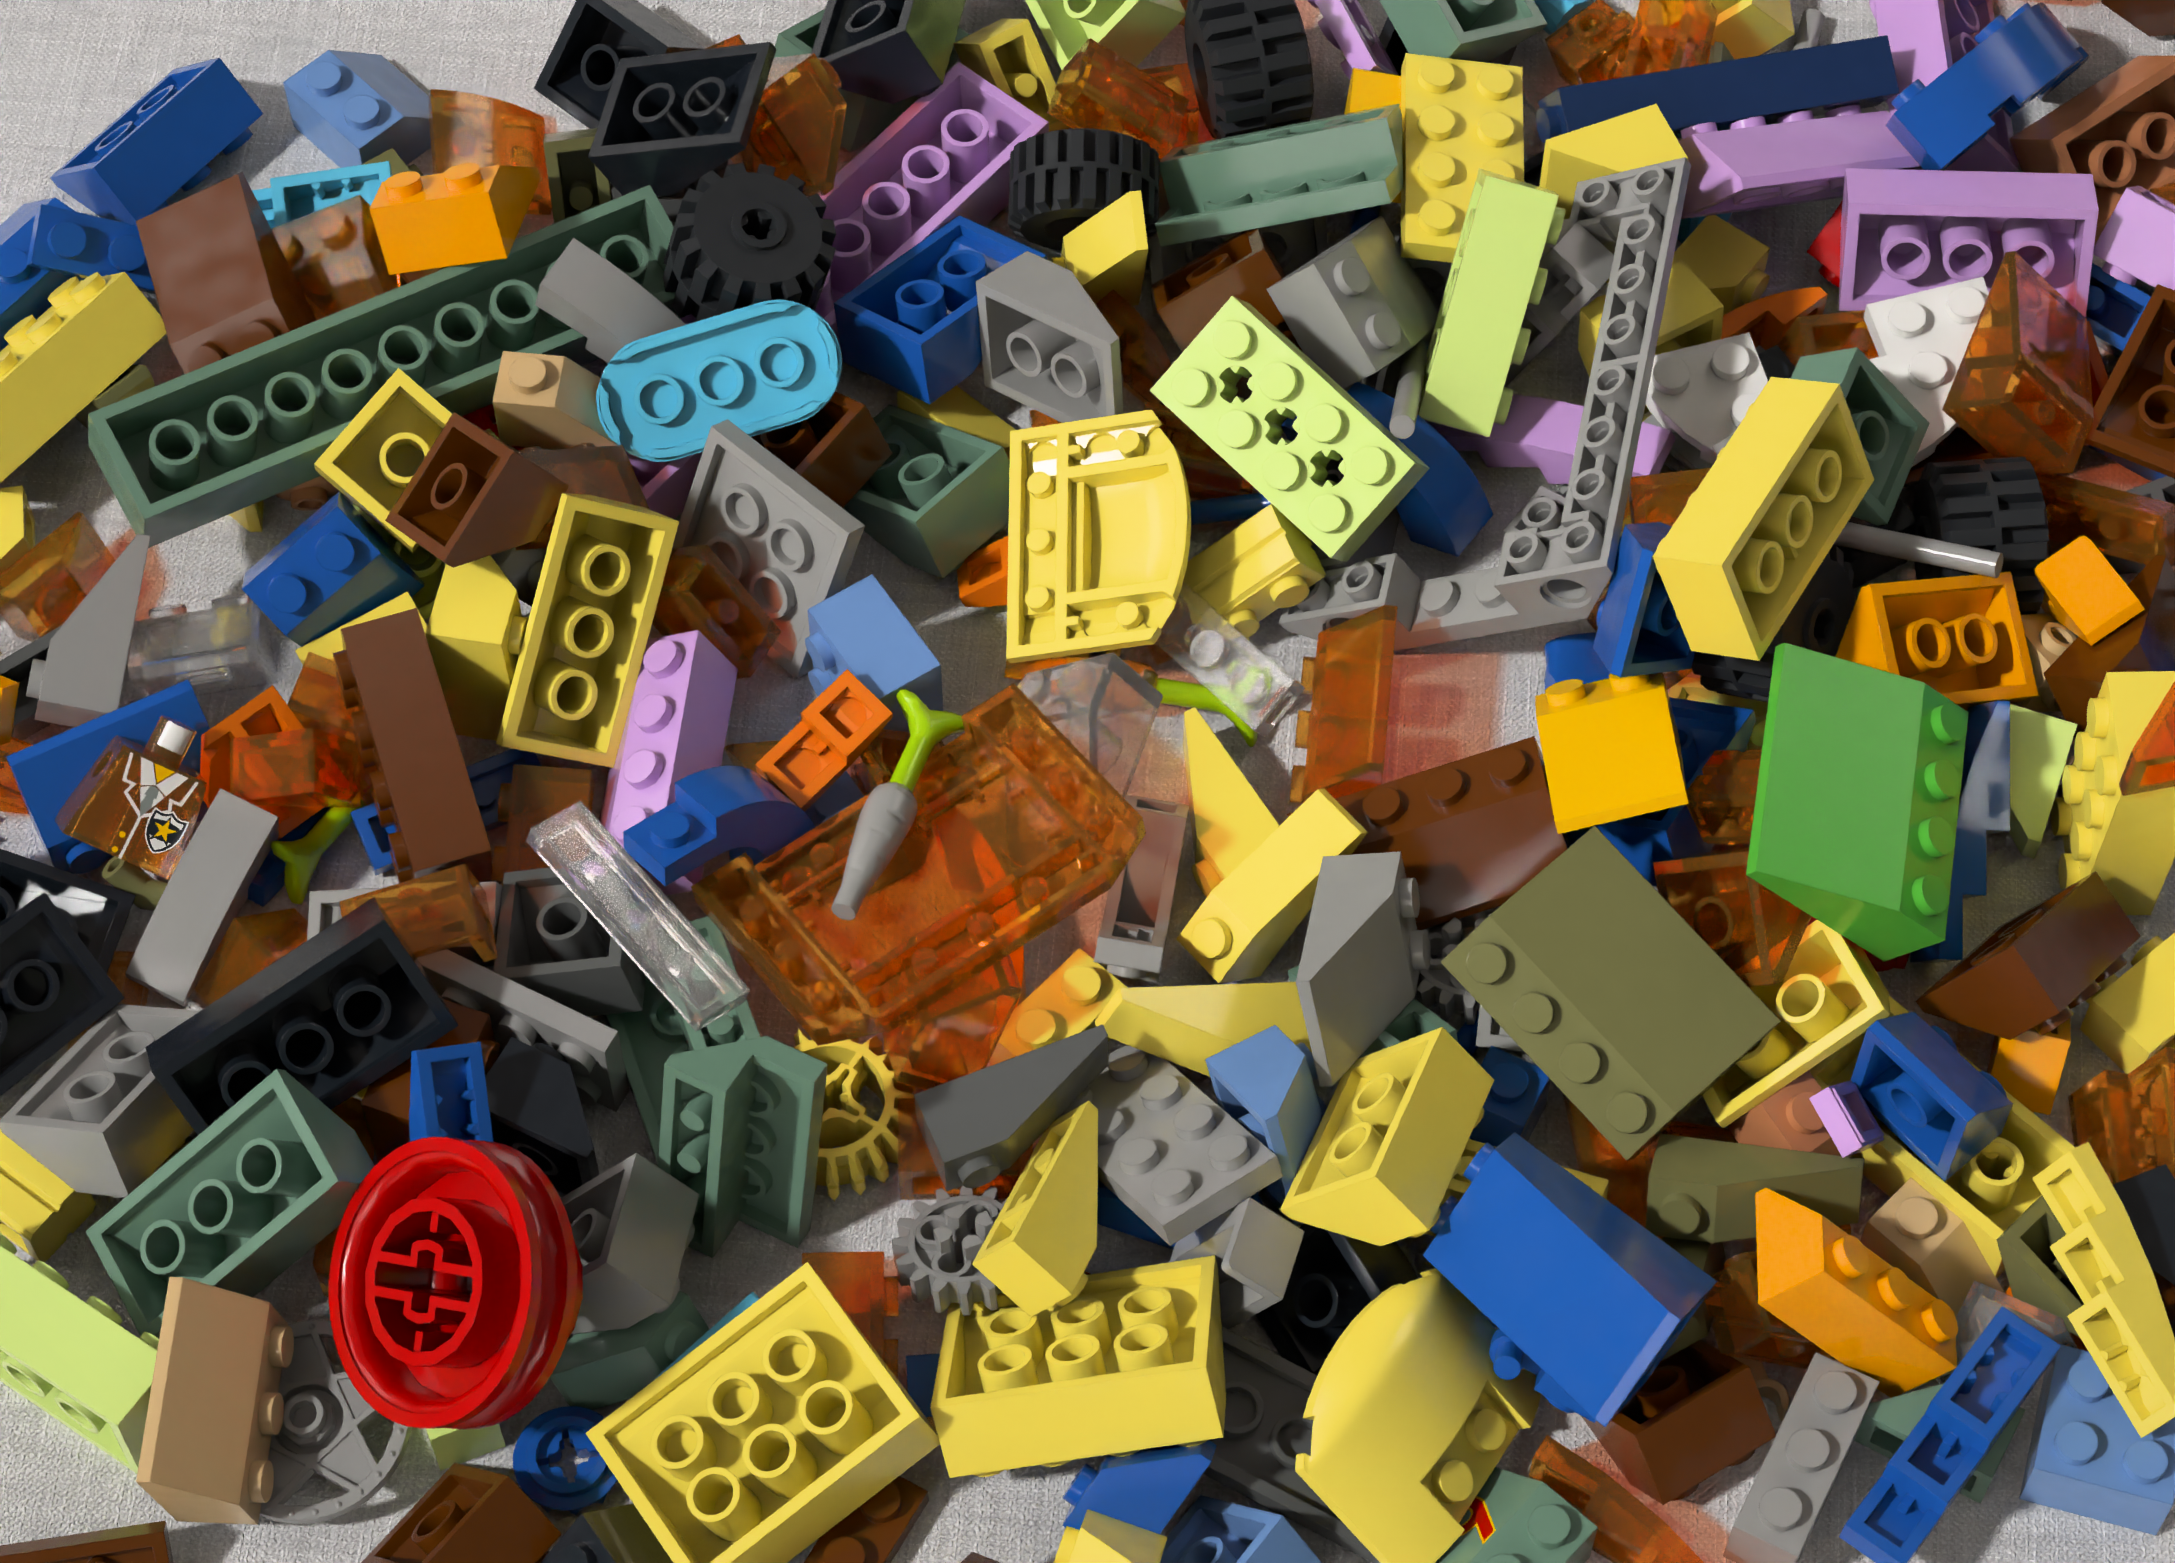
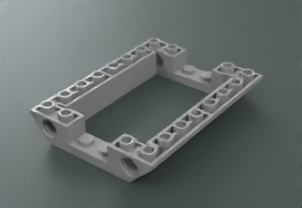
[1279,157,1691,655]

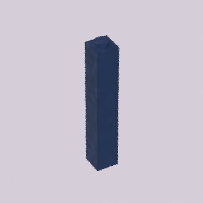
[1536,35,1900,144]

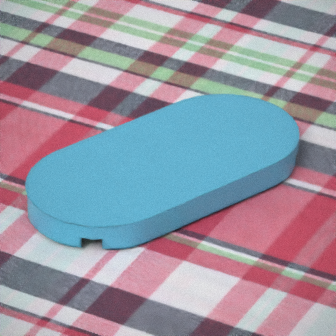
[596,300,842,462]

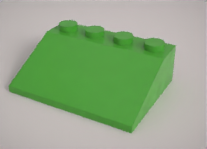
[1746,643,1969,962]

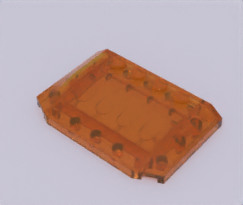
[691,683,1146,1046]

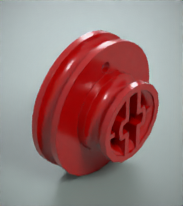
[329,1137,583,1430]

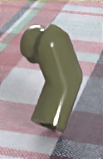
[102,853,174,911]

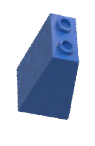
[1423,1132,1717,1427]

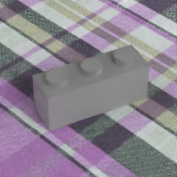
[1723,1352,1880,1563]

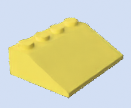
[930,1255,1226,1478]
[586,1262,940,1563]

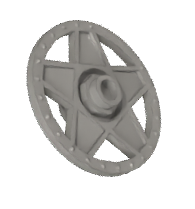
[260,1320,412,1524]

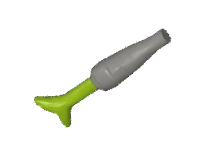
[831,689,972,920]

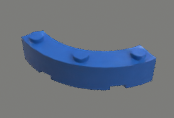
[1885,2,2089,170]

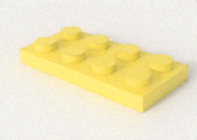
[1401,53,1524,263]

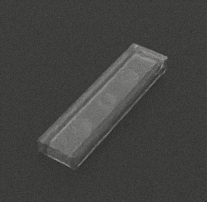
[526,800,750,1032]

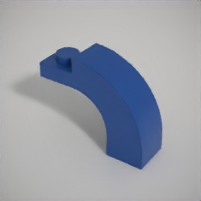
[1281,382,1494,557]
[623,765,820,899]

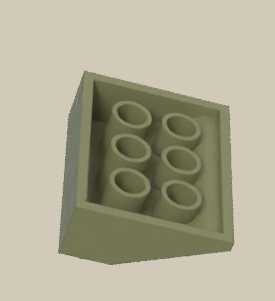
[1441,826,1781,1161]

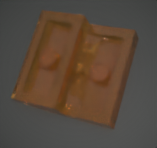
[428,89,552,215]
[2068,1046,2175,1185]

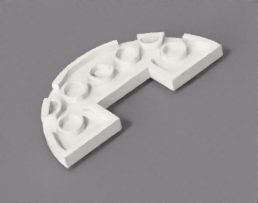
[1645,277,1994,467]

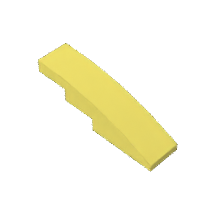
[2032,1142,2175,1438]

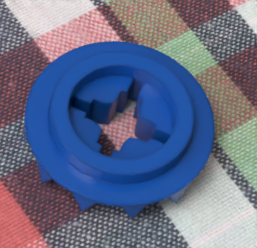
[513,1406,619,1515]

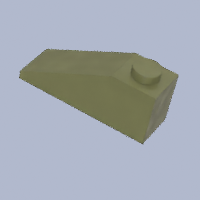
[1646,1134,1864,1243]

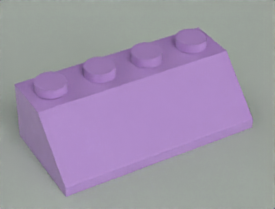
[1869,0,2019,172]
[1679,105,1924,219]
[1839,168,2099,317]
[591,630,738,900]

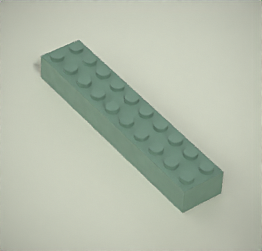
[88,185,680,548]

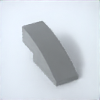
[1504,222,1614,387]
[535,238,686,363]
[125,788,279,1006]

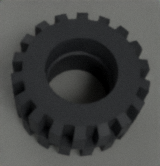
[1008,128,1160,251]

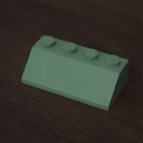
[86,1069,375,1339]

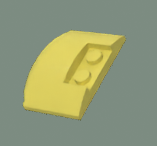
[1006,409,1191,663]
[1295,1268,1541,1563]

